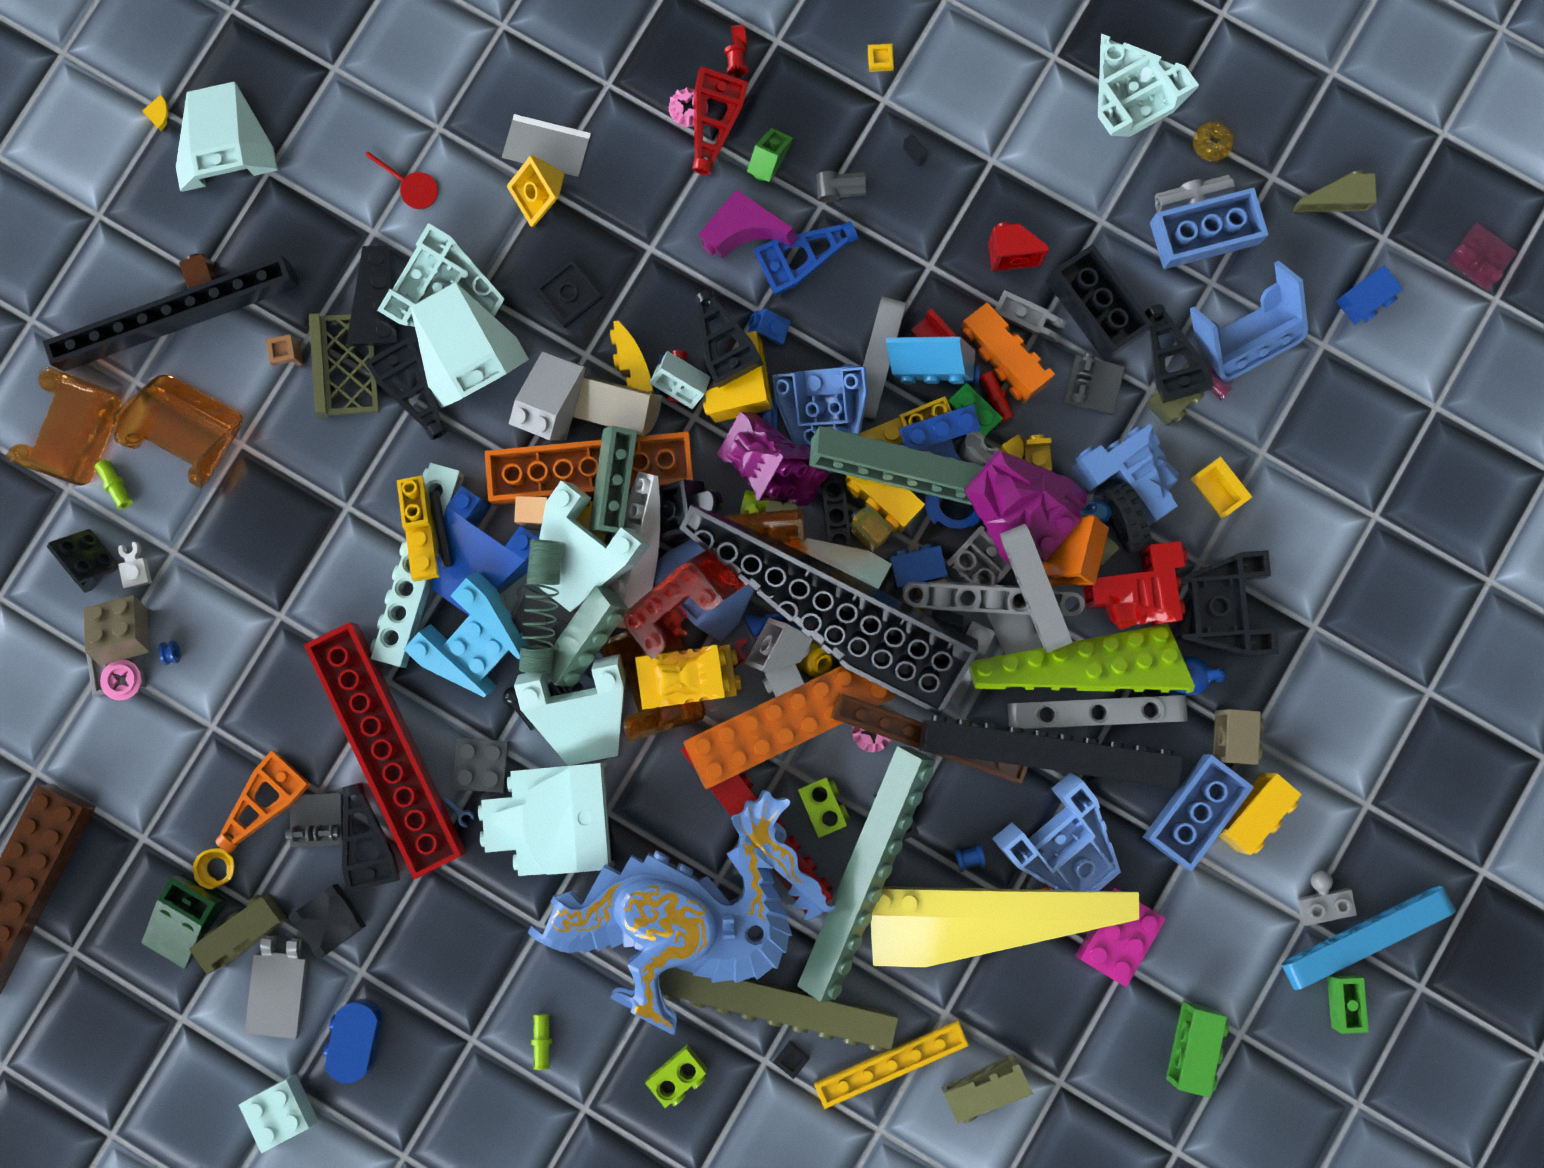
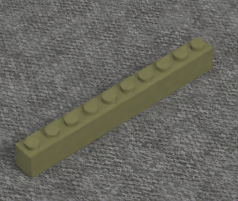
[634,967,898,1052]

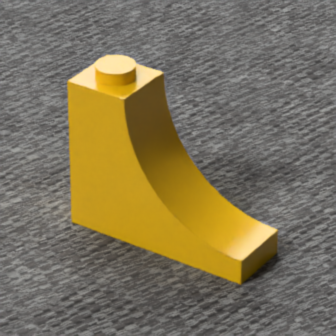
[703,331,773,423]

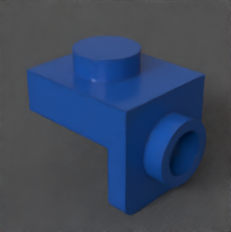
[748,309,791,345]

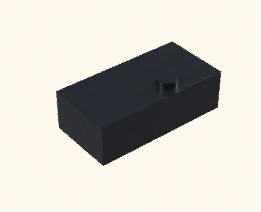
[1046,244,1153,361]

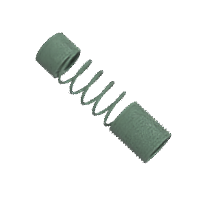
[518,539,564,674]

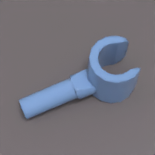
[443,797,475,827]

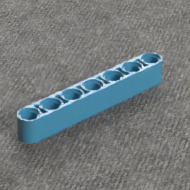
[1281,886,1456,990]

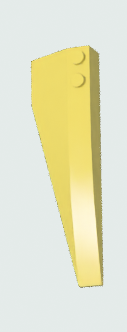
[871,886,1139,967]

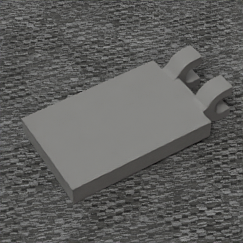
[245,935,308,1039]

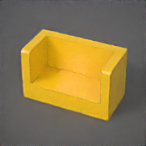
[1190,456,1252,519]

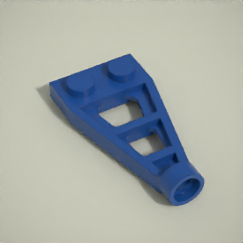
[753,221,858,296]

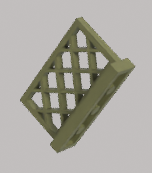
[309,313,379,418]

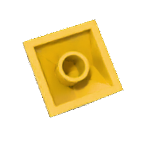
[507,155,565,227]

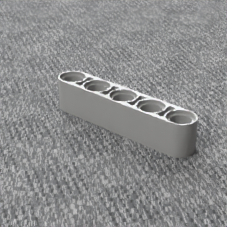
[863,296,906,420]
[1000,524,1072,653]

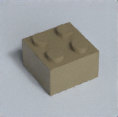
[84,595,150,666]
[1213,709,1264,765]

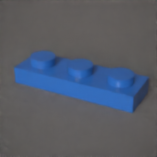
[899,405,981,450]

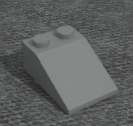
[509,352,586,440]

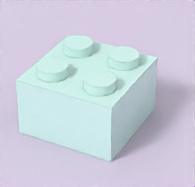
[239,1074,318,1153]

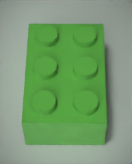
[1166,1001,1229,1098]

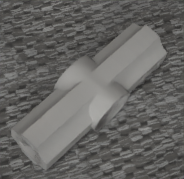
[1155,175,1235,212]

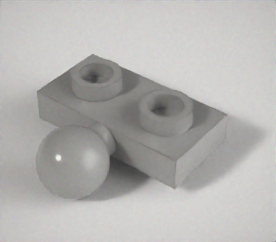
[1297,871,1357,926]

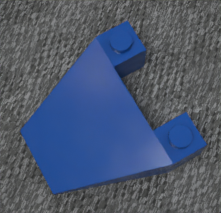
[431,486,539,615]

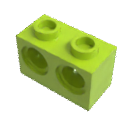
[798,777,849,838]
[645,1044,708,1108]

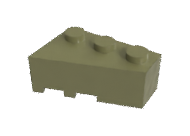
[189,894,288,974]
[941,1054,1033,1123]

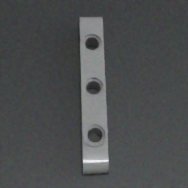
[902,581,1085,616]
[1007,695,1188,729]

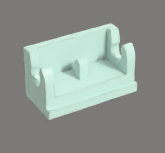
[649,351,710,409]

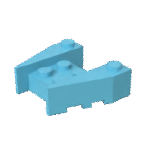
[403,571,529,697]

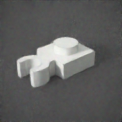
[118,542,152,589]

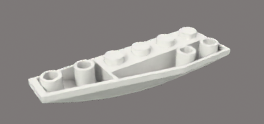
[606,472,660,631]

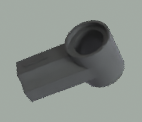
[816,171,866,203]

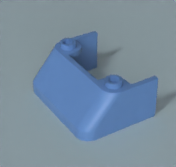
[1190,261,1308,381]

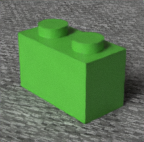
[1327,973,1369,1034]

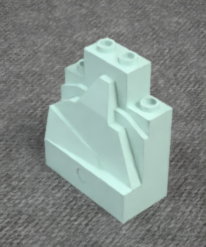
[478,762,615,876]

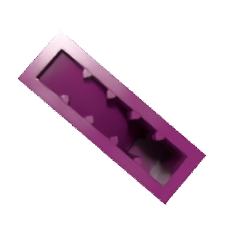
[698,189,798,259]

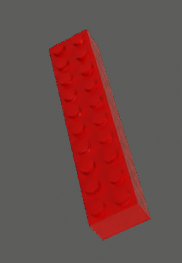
[304,622,467,880]

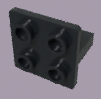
[47,529,119,593]

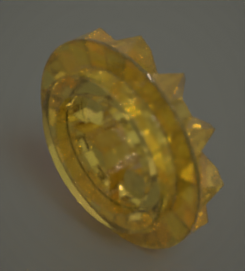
[1193,121,1234,161]

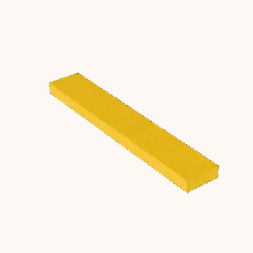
[814,1020,969,1109]

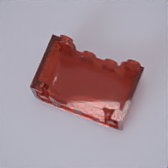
[624,550,748,660]

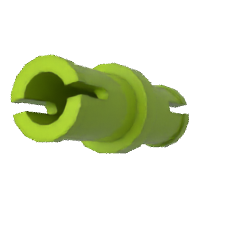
[94,459,133,510]
[531,1014,552,1070]

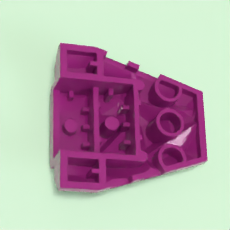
[964,450,1088,565]

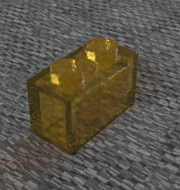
[851,506,894,553]

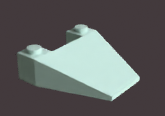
[539,481,651,612]
[514,654,626,766]

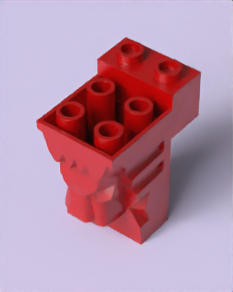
[1082,541,1188,630]

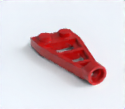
[692,66,748,175]

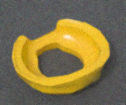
[192,848,235,889]

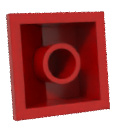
[988,222,1049,271]

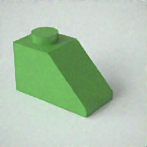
[747,128,793,182]

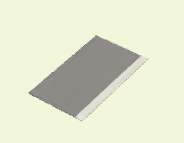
[502,114,591,177]

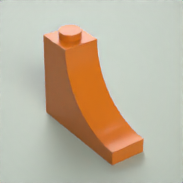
[1042,515,1109,586]

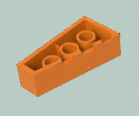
[961,302,1055,404]

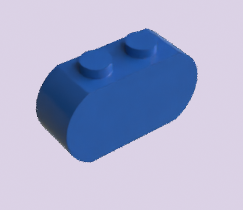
[323,999,384,1083]

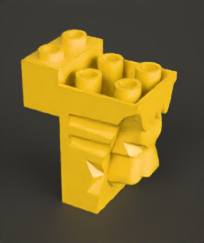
[635,644,742,710]

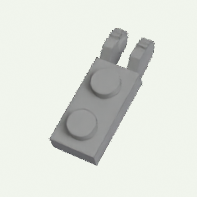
[995,290,1066,343]

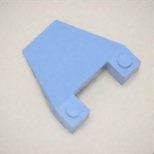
[992,773,1121,891]

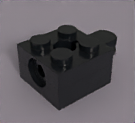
[659,479,723,542]

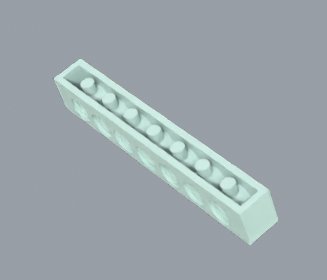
[370,463,464,668]

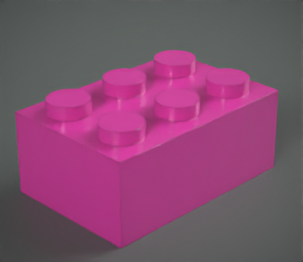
[1075,888,1166,987]

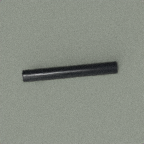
[429,491,453,568]

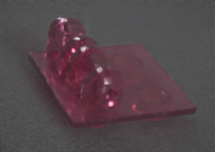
[1446,222,1517,291]

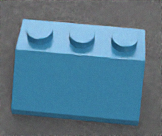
[886,337,975,384]

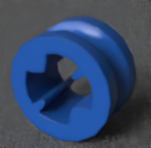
[159,640,181,665]

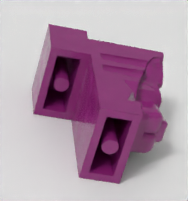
[717,412,829,506]

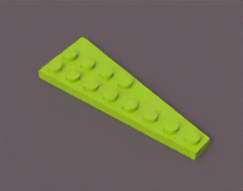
[969,624,1195,693]

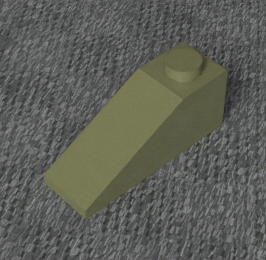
[1292,170,1377,213]

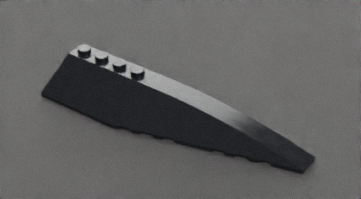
[679,504,979,716]

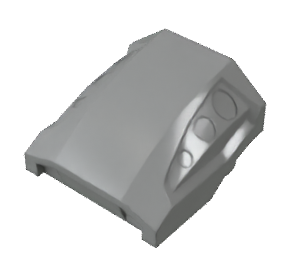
[945,525,1012,596]

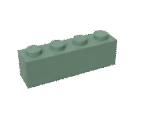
[589,426,637,535]
[547,585,629,688]

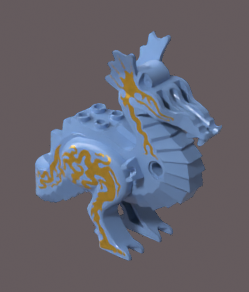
[528,790,835,1035]

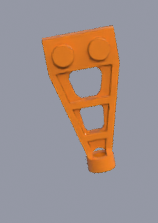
[215,750,311,853]

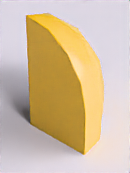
[1000,434,1024,459]

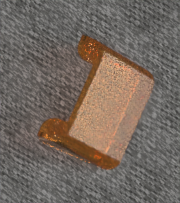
[5,366,121,486]
[113,375,243,489]

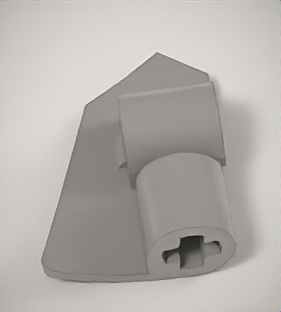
[986,604,1042,655]

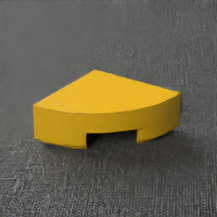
[142,95,169,131]

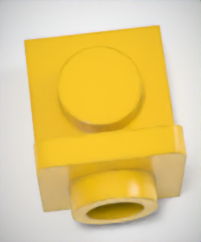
[1024,434,1052,471]

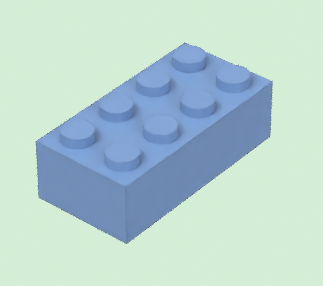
[1150,187,1269,270]
[1143,754,1254,871]

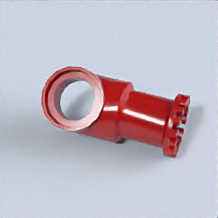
[724,24,749,77]

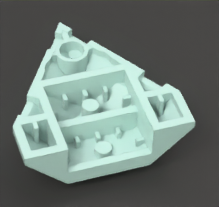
[1098,33,1199,137]

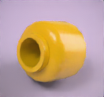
[795,640,833,678]

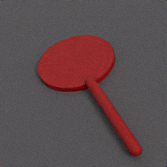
[365,152,438,209]

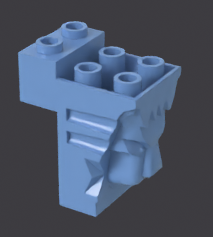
[1072,424,1179,525]

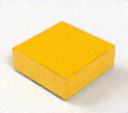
[868,43,894,72]

